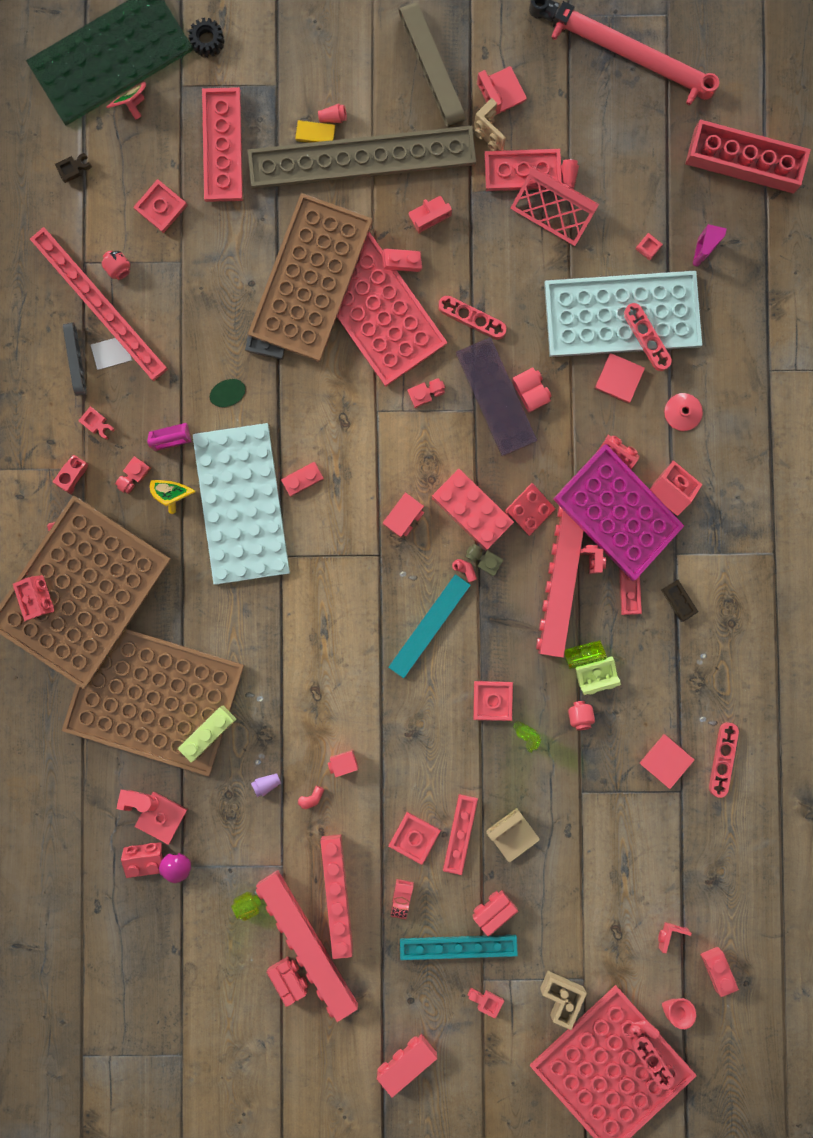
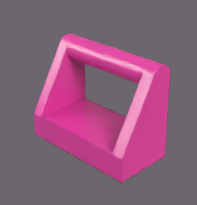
[693,224,727,267]
[147,423,192,451]

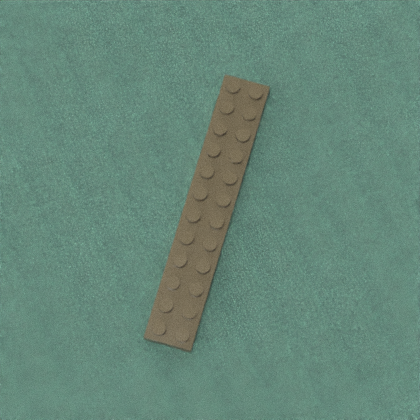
[247,126,476,189]

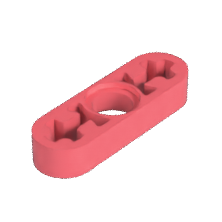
[632,1034,674,1089]

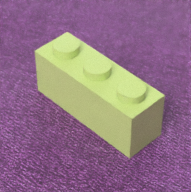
[178,706,237,763]

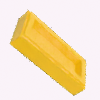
[295,120,335,143]

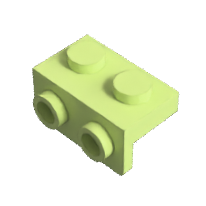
[575,657,621,695]

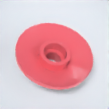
[664,393,703,431]

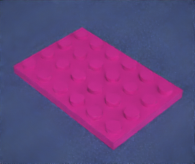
[553,444,684,581]

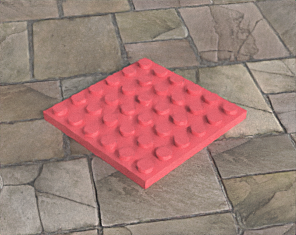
[530,985,697,1138]

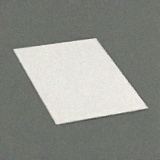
[91,338,132,370]

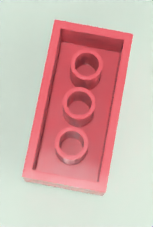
[432,469,514,551]

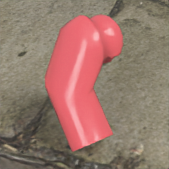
[452,559,477,582]
[298,786,325,809]
[630,1020,660,1040]

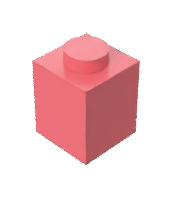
[328,750,359,777]

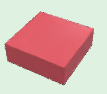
[636,233,663,261]

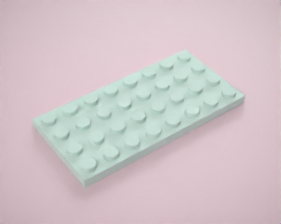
[544,271,702,357]
[192,423,290,585]

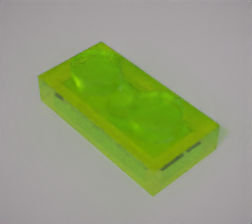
[564,640,607,669]

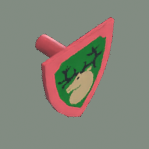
[106,81,146,120]

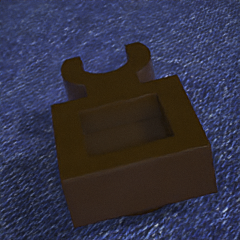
[55,153,92,183]

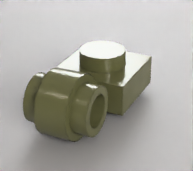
[465,544,504,576]

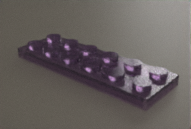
[456,337,537,456]

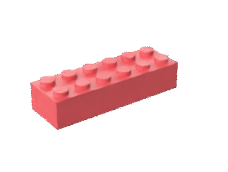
[685,119,811,194]

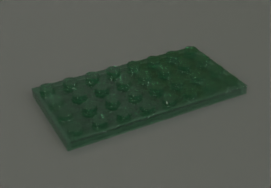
[26,0,193,126]

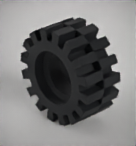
[189,18,224,58]

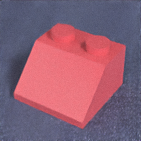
[650,460,702,516]

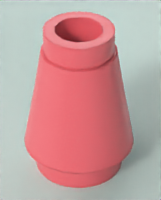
[318,104,347,123]
[561,159,579,189]

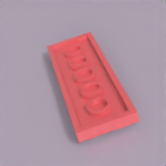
[202,87,243,202]

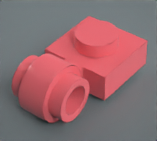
[407,378,445,408]
[115,456,151,494]

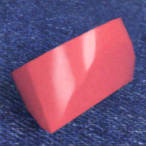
[662,998,696,1029]

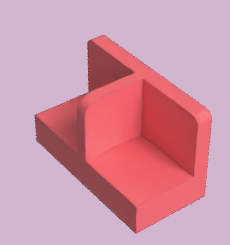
[408,196,452,233]

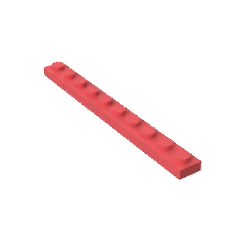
[30,227,168,381]

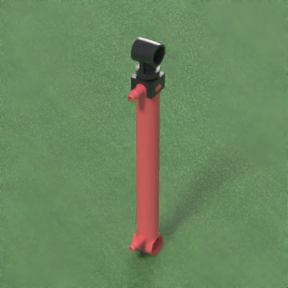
[529,0,719,105]

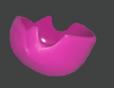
[159,853,191,883]

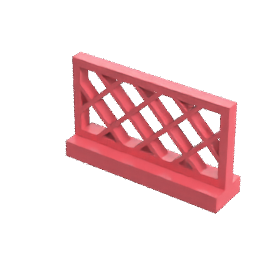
[510,167,600,246]

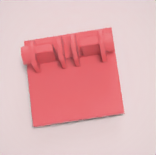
[506,483,555,536]

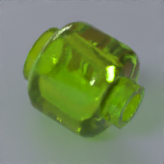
[231,891,262,921]

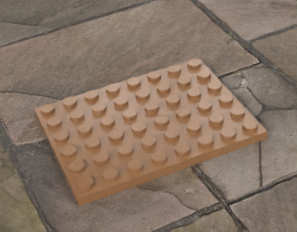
[0,495,171,689]
[62,629,245,776]

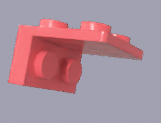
[477,66,527,115]

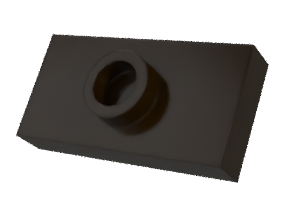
[661,580,698,622]

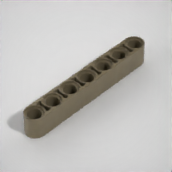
[398,2,465,127]

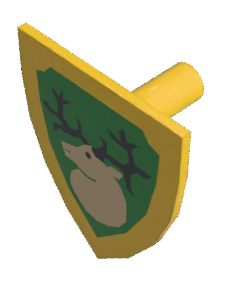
[149,480,195,514]

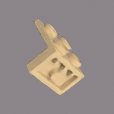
[473,98,506,151]
[486,808,540,862]

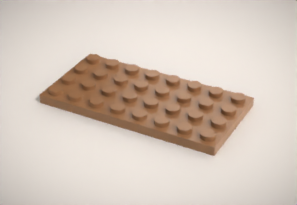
[248,193,373,362]

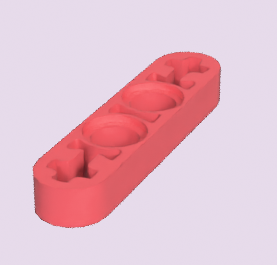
[438,296,507,340]
[624,303,672,371]
[709,722,739,798]

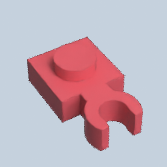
[79,406,115,439]

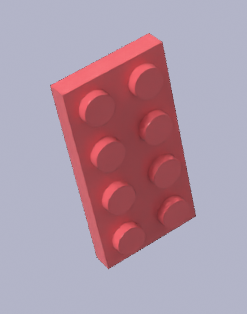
[484,149,562,191]

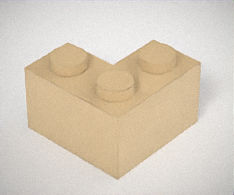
[540,971,587,1030]

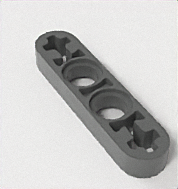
[63,322,87,396]

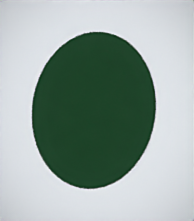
[209,379,246,407]

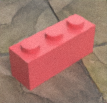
[377,1034,437,1098]

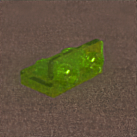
[513,720,541,753]

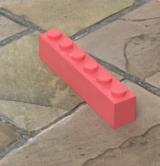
[320,834,353,959]

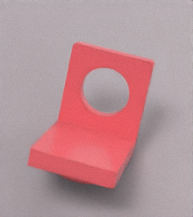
[658,922,692,953]

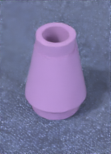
[251,773,281,797]

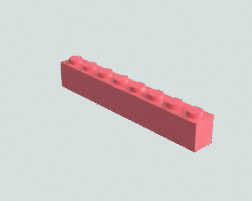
[536,506,584,658]
[256,870,358,1022]

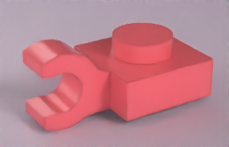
[467,988,504,1019]

